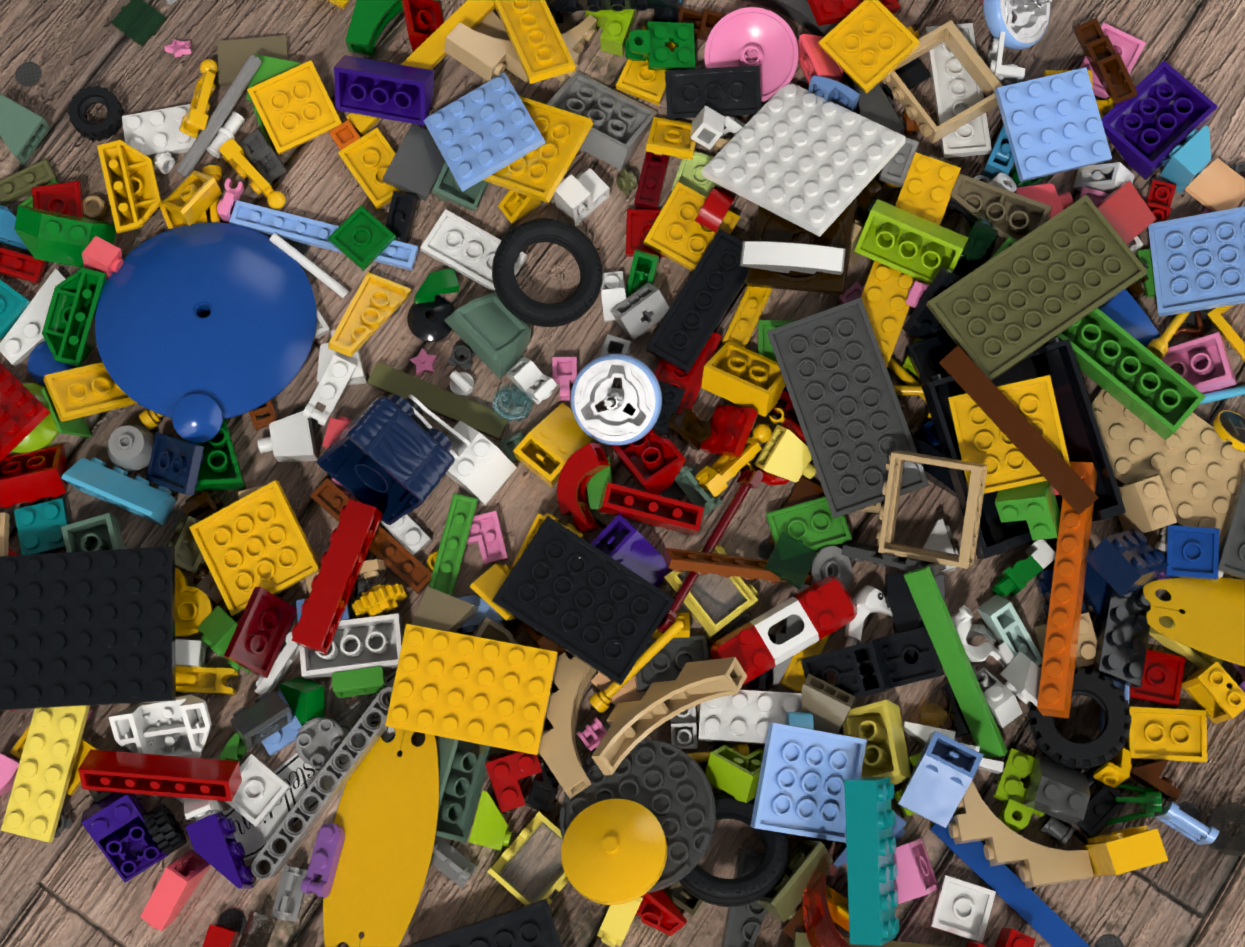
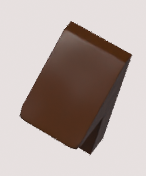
[1130,760,1182,802]

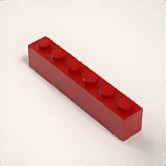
[292,499,383,655]
[78,749,242,802]

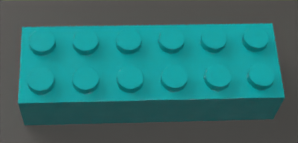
[844,777,899,946]

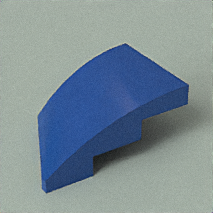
[1100,289,1160,347]

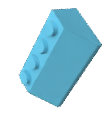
[61,457,177,527]

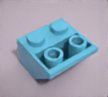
[1160,125,1211,194]

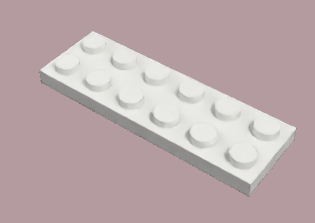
[925,23,992,158]

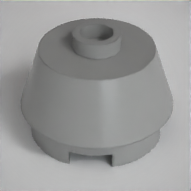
[107,424,155,471]

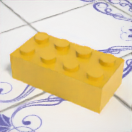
[1081,825,1168,876]

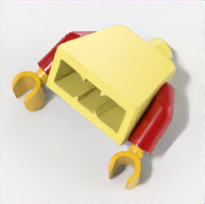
[738,408,816,486]

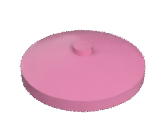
[704,7,799,103]

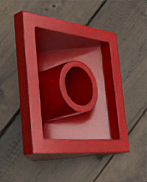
[402,0,444,52]

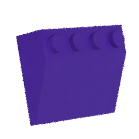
[1101,61,1218,180]

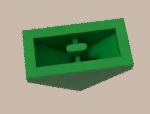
[626,249,659,295]
[278,676,324,726]

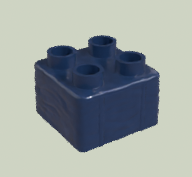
[317,394,455,525]

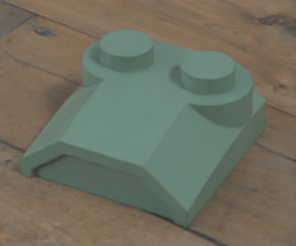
[431,161,488,211]

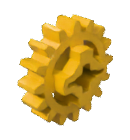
[352,583,407,618]

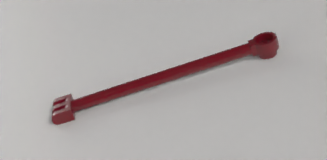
[657,469,763,634]

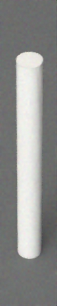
[269,233,350,299]

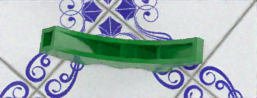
[345,0,403,56]

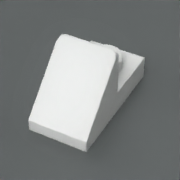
[601,271,626,322]

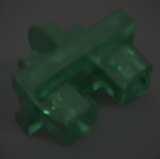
[960,218,998,264]

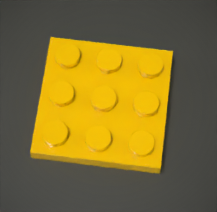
[818,0,920,94]
[247,60,342,155]
[643,182,740,272]

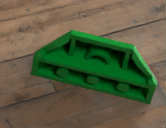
[14,205,116,268]
[42,268,107,367]

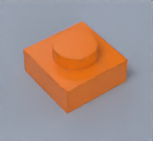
[329,120,361,150]

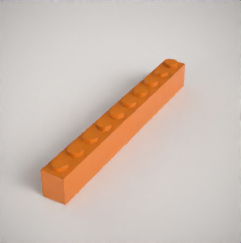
[1037,462,1097,718]

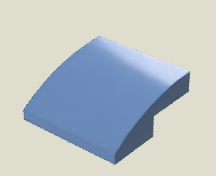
[808,76,860,112]

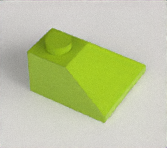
[468,790,512,851]

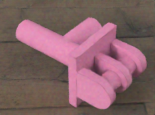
[576,718,607,751]

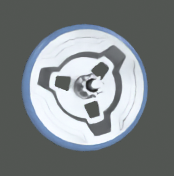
[983,0,1052,50]
[571,354,662,446]

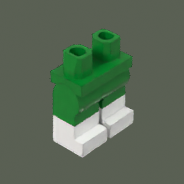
[991,540,1056,598]

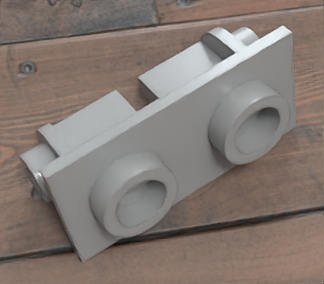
[430,836,478,888]
[271,865,308,922]

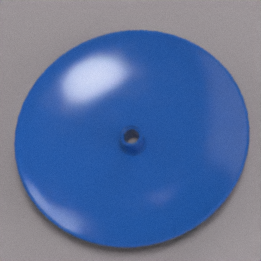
[95,222,317,419]

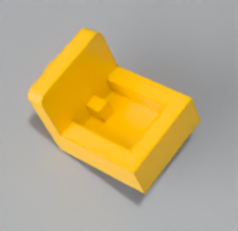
[1093,748,1132,788]

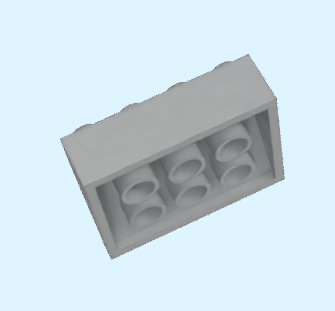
[547,71,658,170]

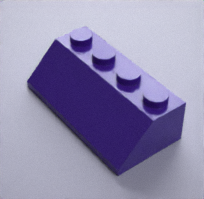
[334,55,434,126]

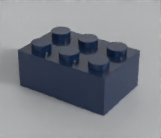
[1085,529,1169,596]

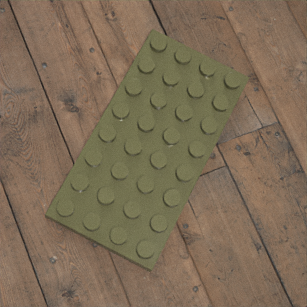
[926,194,1148,381]

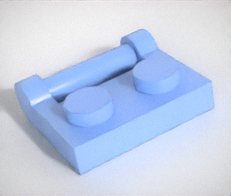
[1154,802,1219,845]

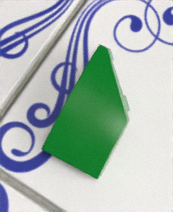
[414,268,460,304]

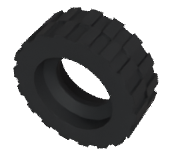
[68,86,124,141]

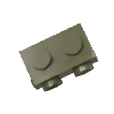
[166,516,203,573]

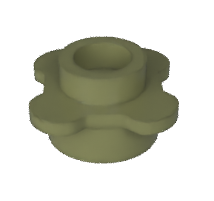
[616,169,637,196]

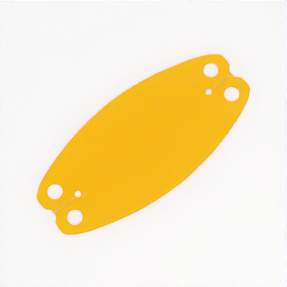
[1143,578,1245,666]
[323,720,439,947]

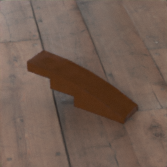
[652,7,727,40]
[1073,18,1138,105]

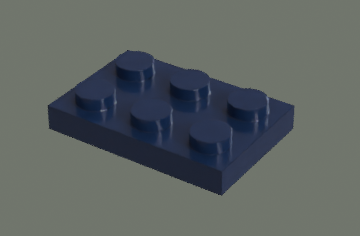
[146,432,204,496]

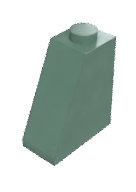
[0,94,51,165]

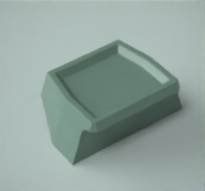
[444,292,531,379]

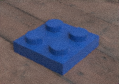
[1164,525,1220,580]

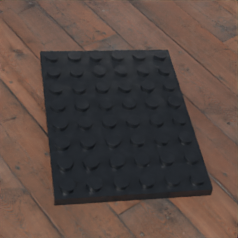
[0,546,176,710]

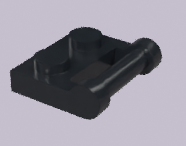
[1075,768,1125,838]

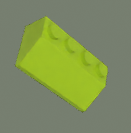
[854,199,968,285]

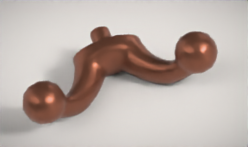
[1173,310,1205,337]

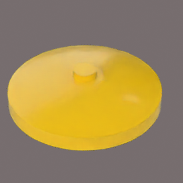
[561,799,667,905]

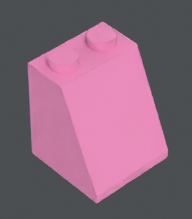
[893,838,940,904]

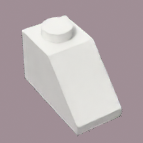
[1073,162,1135,194]

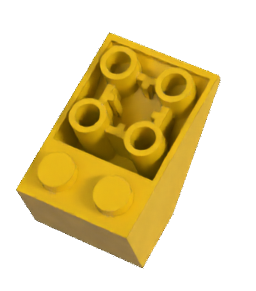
[513,403,594,488]

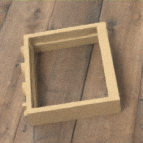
[882,20,1003,144]
[876,450,988,569]

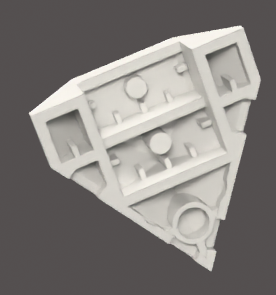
[108,695,212,804]

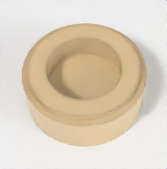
[83,195,107,220]

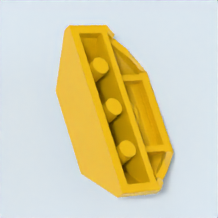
[97,140,162,234]

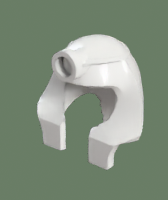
[950,605,1002,673]

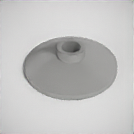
[812,546,852,589]

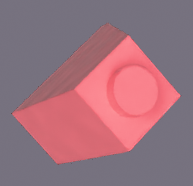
[140,850,210,931]

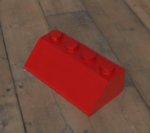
[0,444,68,508]

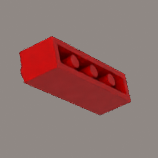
[598,482,704,536]

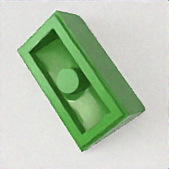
[332,666,388,698]

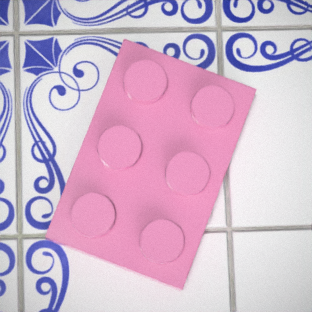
[1079,22,1146,100]

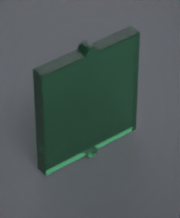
[111,0,167,47]
[764,532,817,590]

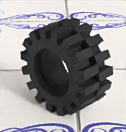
[143,804,187,855]

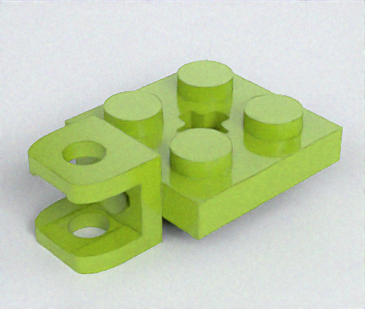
[993,748,1045,833]

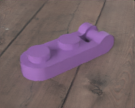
[301,823,345,898]

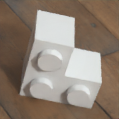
[554,168,610,227]

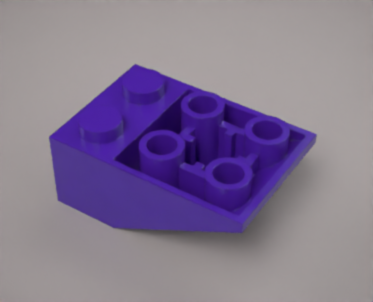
[591,514,673,587]
[81,792,170,883]
[185,813,255,889]

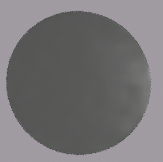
[560,738,716,893]

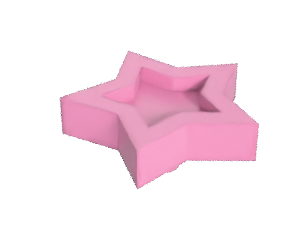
[164,39,191,58]
[409,348,438,376]

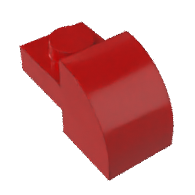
[695,185,736,233]

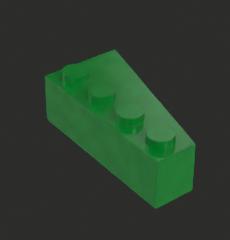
[192,419,246,492]

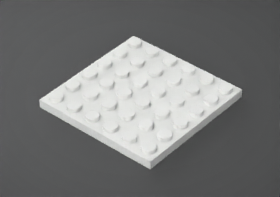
[702,82,905,237]

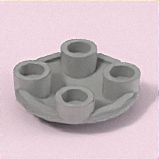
[295,717,346,769]

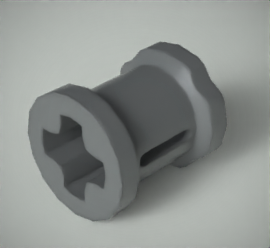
[1039,815,1075,847]

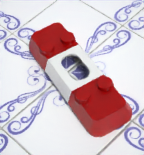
[710,576,857,686]

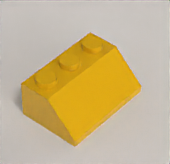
[701,341,785,417]

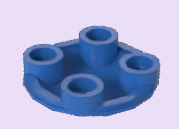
[27,341,75,387]
[172,393,223,443]

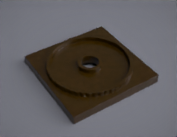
[746,198,858,295]

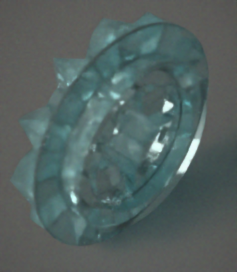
[492,389,532,423]

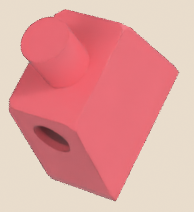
[1014,183,1073,219]

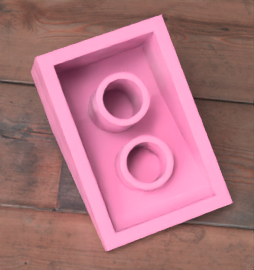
[1162,332,1237,393]

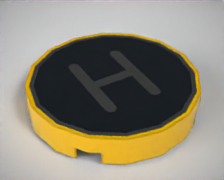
[1213,410,1245,452]

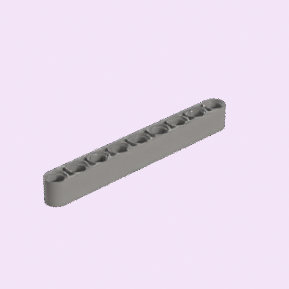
[251,687,393,879]

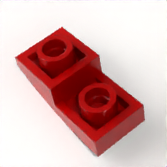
[1145,179,1177,223]

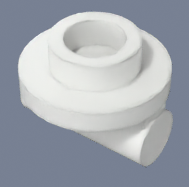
[449,371,474,397]

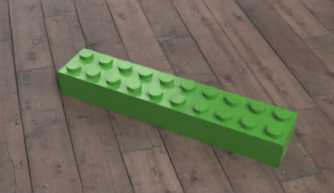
[988,237,1206,440]

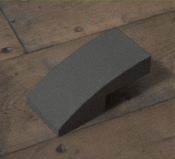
[240,129,287,184]

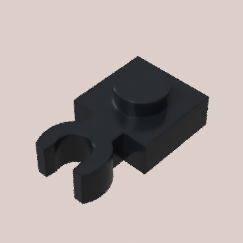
[526,765,559,814]

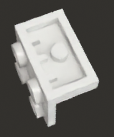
[987,31,1025,86]

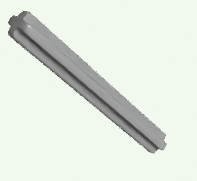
[177,55,262,177]

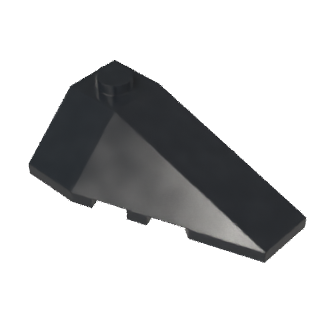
[885,573,945,679]

